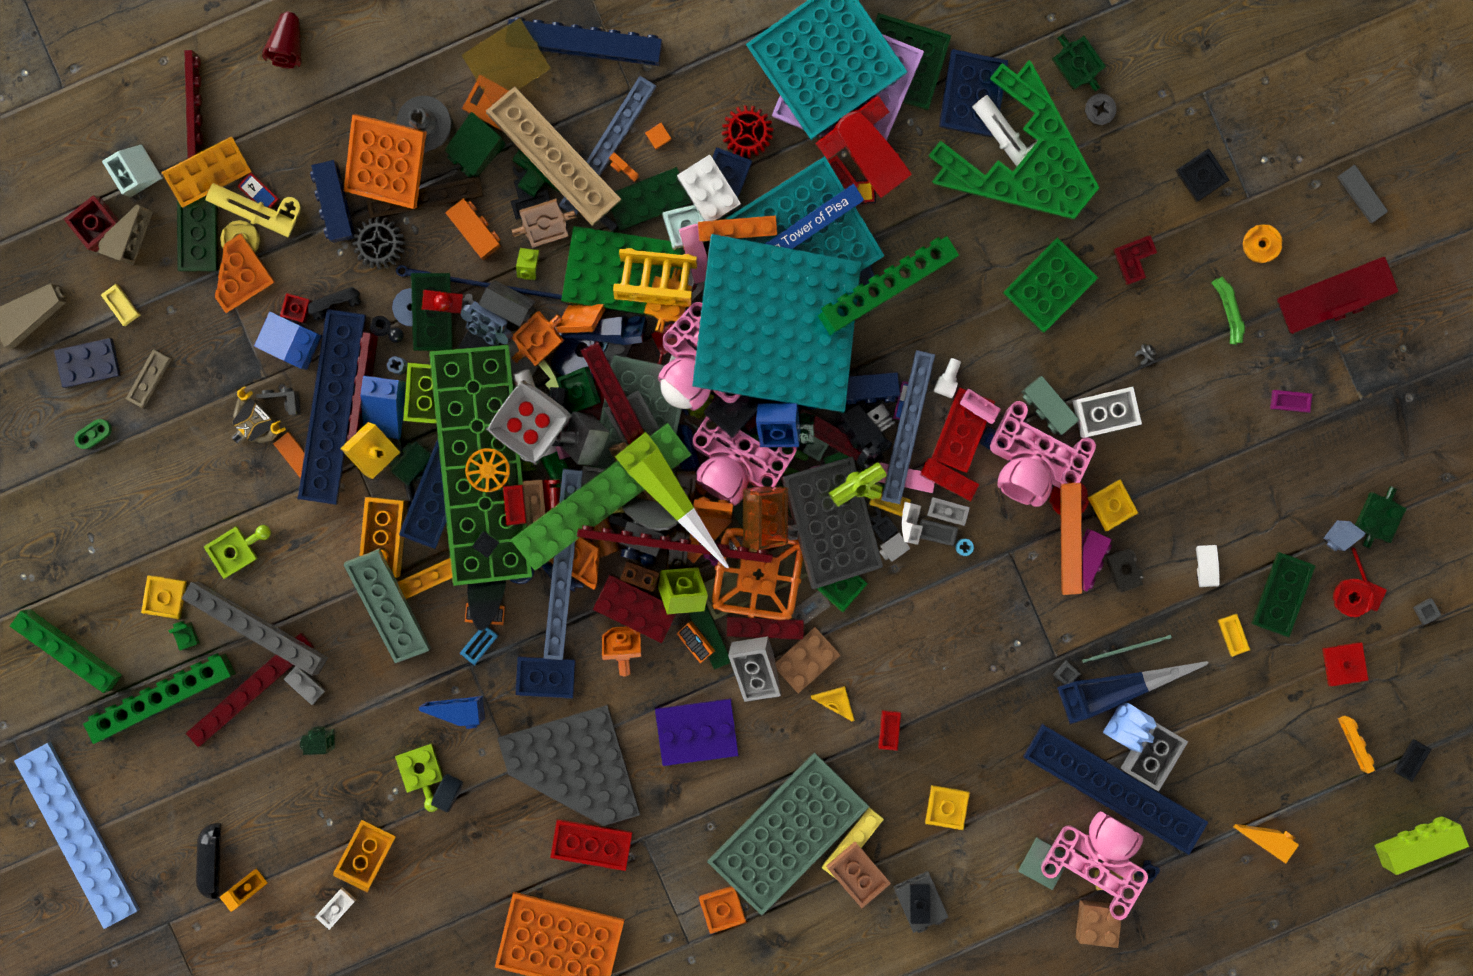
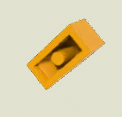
[220,868,268,912]

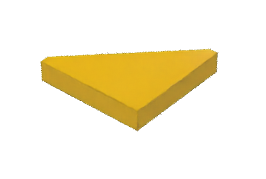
[811,686,855,721]

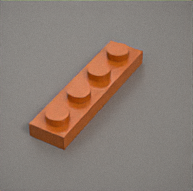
[698,216,777,242]

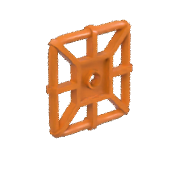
[712,528,803,620]

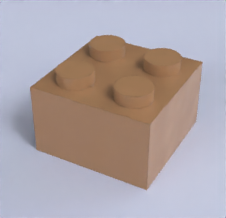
[1075,900,1123,948]

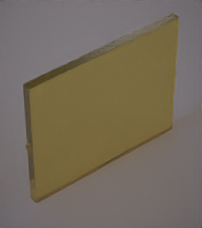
[461,18,551,105]

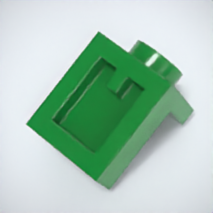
[168,621,199,651]

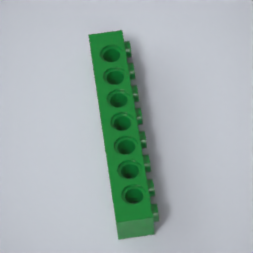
[818,236,959,335]
[83,653,236,744]

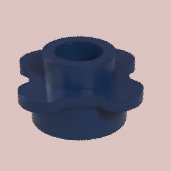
[1137,860,1160,883]

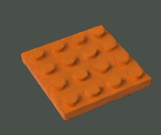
[343,114,427,209]

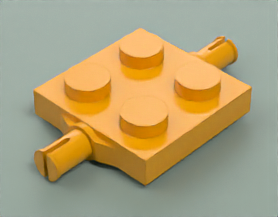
[644,268,693,333]

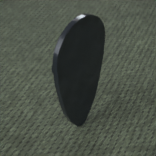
[467,580,506,631]

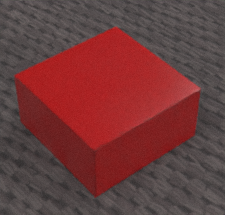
[280,293,312,324]

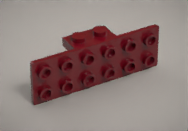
[1277,257,1398,334]

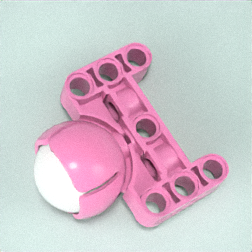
[658,302,741,411]

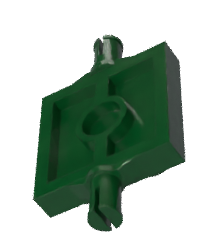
[1052,33,1106,92]
[1355,486,1407,549]

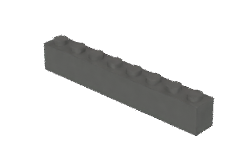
[182,582,328,675]

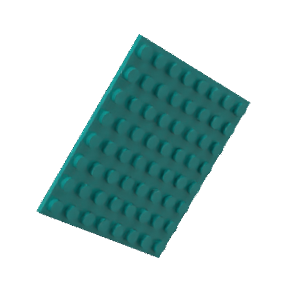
[692,234,861,412]

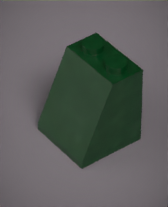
[444,112,506,178]

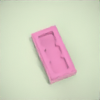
[960,389,1001,424]

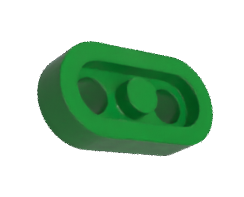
[74,419,112,449]

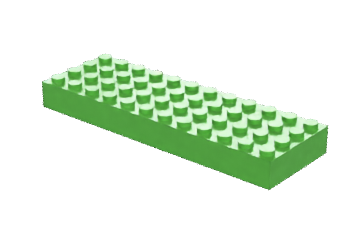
[429,345,532,586]

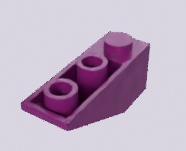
[1082,529,1112,592]

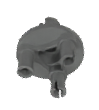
[396,96,453,153]

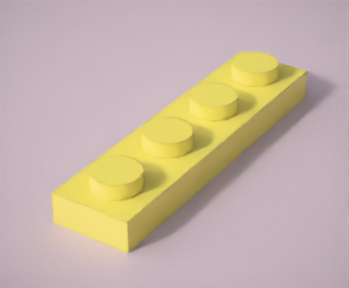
[821,807,884,879]

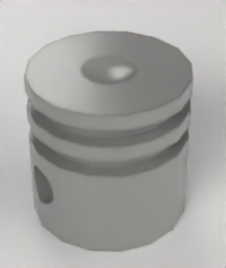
[867,403,895,432]

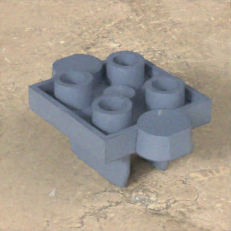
[460,301,513,346]

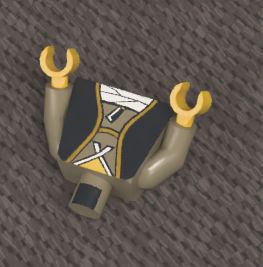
[231,386,286,445]

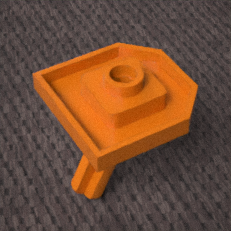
[602,626,641,677]

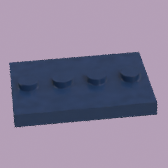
[939,49,1008,138]

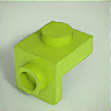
[516,248,539,280]

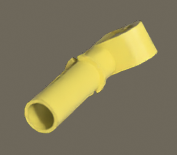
[206,183,301,237]

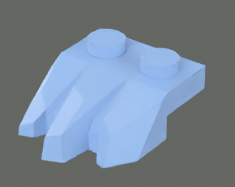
[1103,702,1156,753]

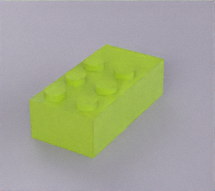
[1374,817,1469,875]

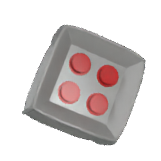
[486,380,573,465]

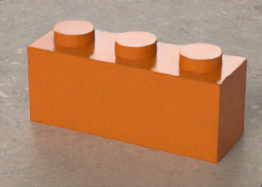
[445,198,501,260]

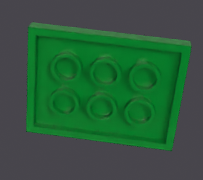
[1003,237,1098,333]

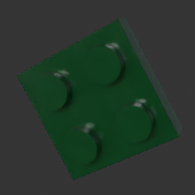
[556,366,601,414]

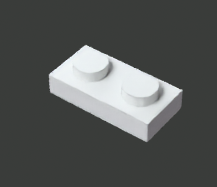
[316,887,356,930]

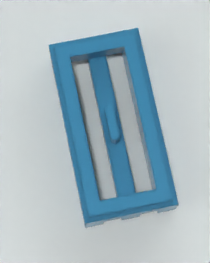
[460,627,499,665]

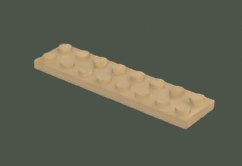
[486,87,621,226]

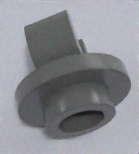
[1135,343,1156,365]

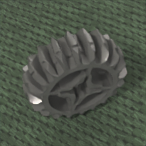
[352,217,405,270]

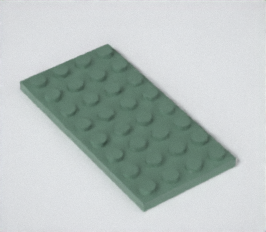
[707,752,869,915]

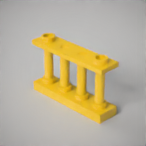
[613,248,697,307]

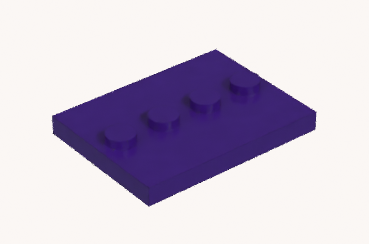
[655,698,738,766]

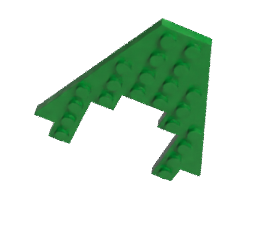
[929,60,1100,220]

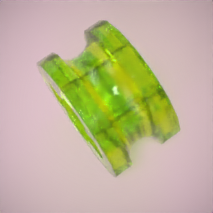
[521,461,536,471]

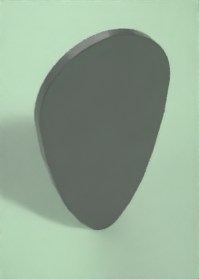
[622,498,678,530]

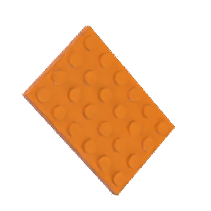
[495,892,625,976]

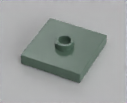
[1018,837,1065,890]

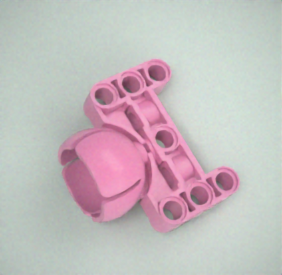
[990,401,1096,507]
[693,416,797,506]
[1041,811,1148,920]

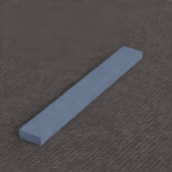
[559,76,656,215]
[881,350,935,504]

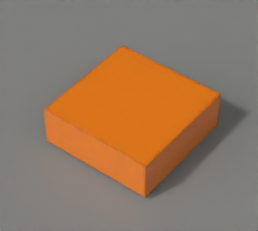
[645,123,672,150]

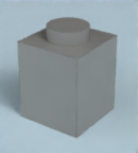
[879,532,910,562]

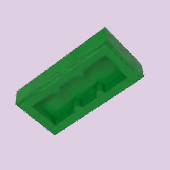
[540,451,569,490]

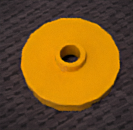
[1243,225,1282,263]

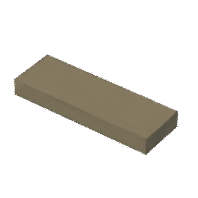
[126,349,172,409]

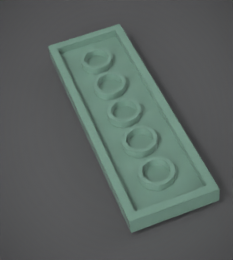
[344,549,431,663]

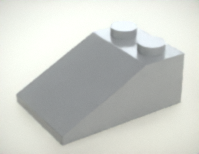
[728,636,781,702]

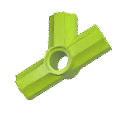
[829,462,887,507]

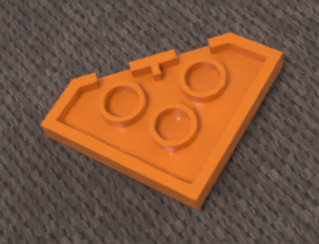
[215,233,275,313]

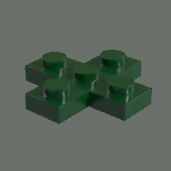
[512,149,561,198]

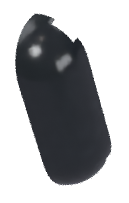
[196,823,221,899]

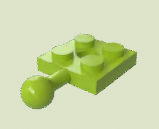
[204,525,271,579]
[395,743,444,812]

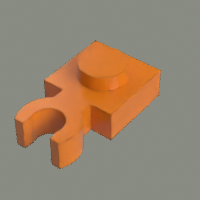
[609,152,639,182]

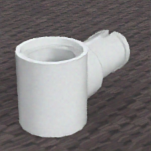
[934,358,961,398]

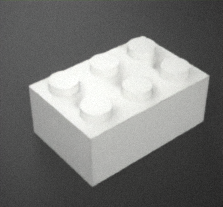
[677,155,741,221]
[1072,387,1142,438]

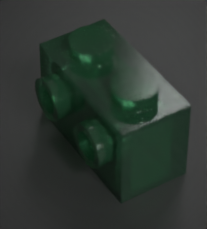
[300,726,335,755]

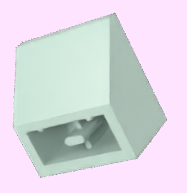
[102,145,162,198]

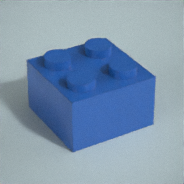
[756,403,801,447]

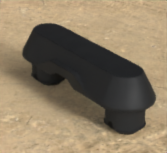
[308,287,361,321]

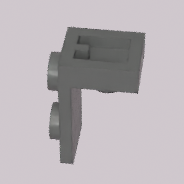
[256,388,301,415]

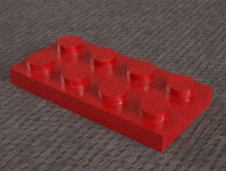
[931,388,995,473]
[550,819,632,871]

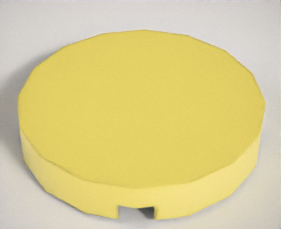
[220,220,260,252]

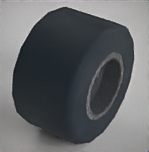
[431,774,463,812]

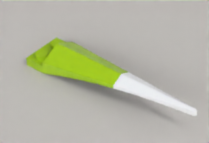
[615,432,729,568]

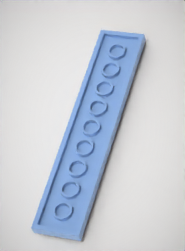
[14,742,140,929]

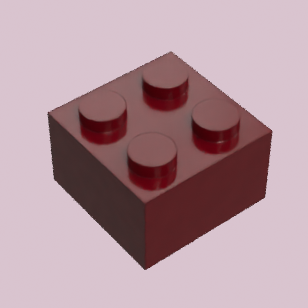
[64,195,120,252]

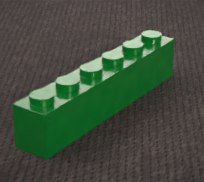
[10,609,122,693]

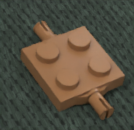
[512,199,577,248]

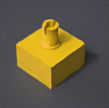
[340,422,400,479]

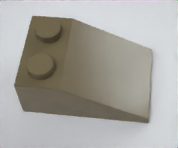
[98,205,153,265]

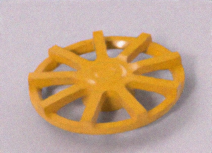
[465,448,510,492]

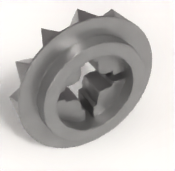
[1085,94,1116,125]

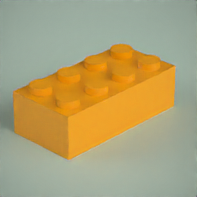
[359,497,408,578]

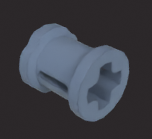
[387,356,408,375]

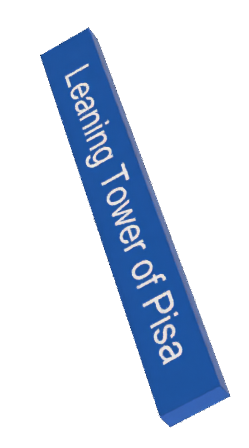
[765,184,864,249]

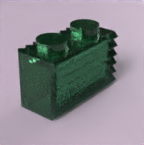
[389,441,431,486]

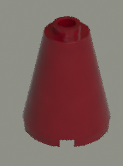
[262,11,301,69]

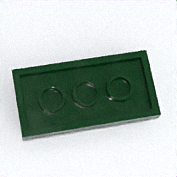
[611,167,691,232]
[177,195,218,272]
[410,273,452,351]
[1251,552,1316,637]

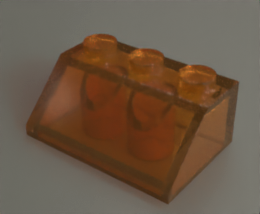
[743,486,788,550]

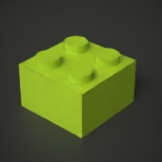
[658,567,708,614]

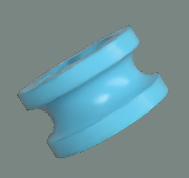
[955,538,974,556]

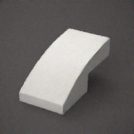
[902,502,923,545]
[1196,545,1219,587]

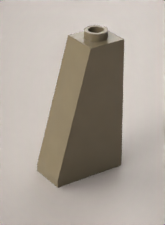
[0,283,66,348]

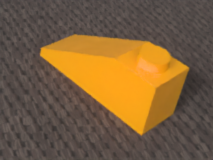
[1234,824,1299,864]

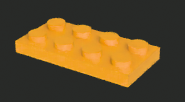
[161,137,251,208]

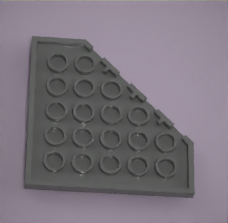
[497,704,640,826]

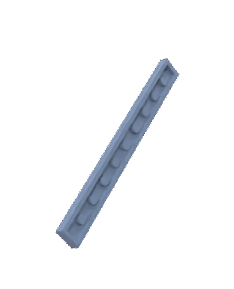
[543,468,583,660]

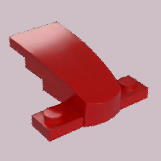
[815,95,912,198]

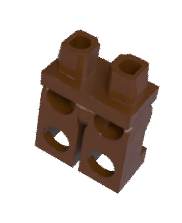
[620,560,661,591]

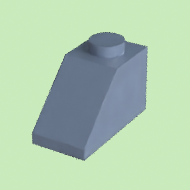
[1323,520,1366,551]

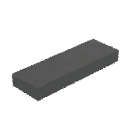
[1337,165,1388,223]

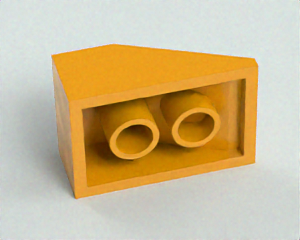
[333,820,396,892]

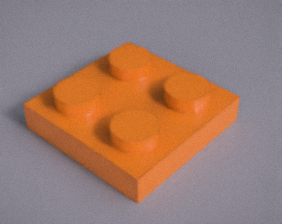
[693,498,733,520]

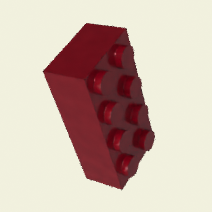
[593,574,676,643]

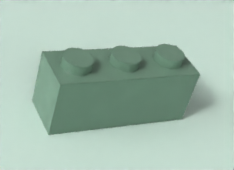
[1021,376,1079,435]

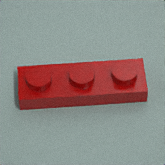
[920,458,979,501]

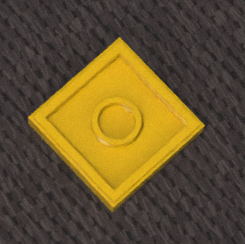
[1088,479,1138,531]
[141,575,187,619]
[925,785,970,830]

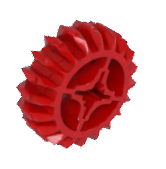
[722,105,773,158]

